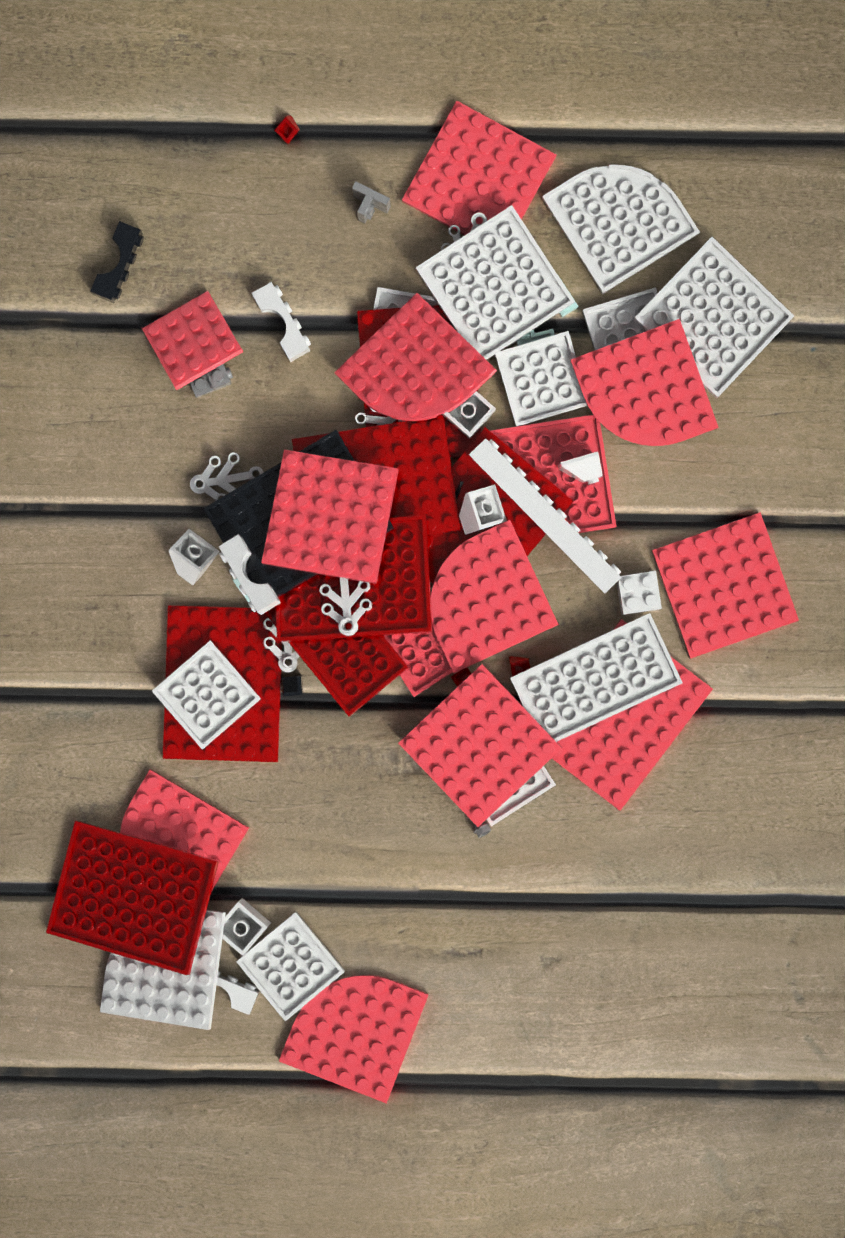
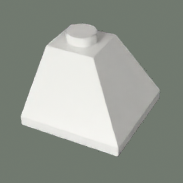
[558,451,603,485]
[459,485,507,535]
[169,529,220,585]

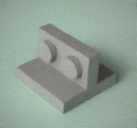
[352,181,391,224]

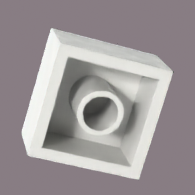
[442,391,496,439]
[616,571,662,615]
[222,898,271,956]

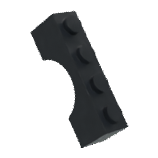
[90,221,144,303]

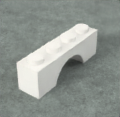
[252,282,311,362]
[218,534,281,615]
[216,971,259,1015]

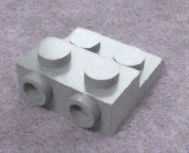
[190,363,233,398]

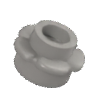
[473,822,491,838]

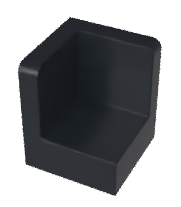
[282,676,304,696]

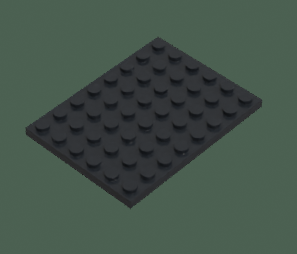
[204,430,394,597]

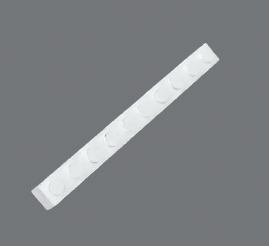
[469,438,622,593]

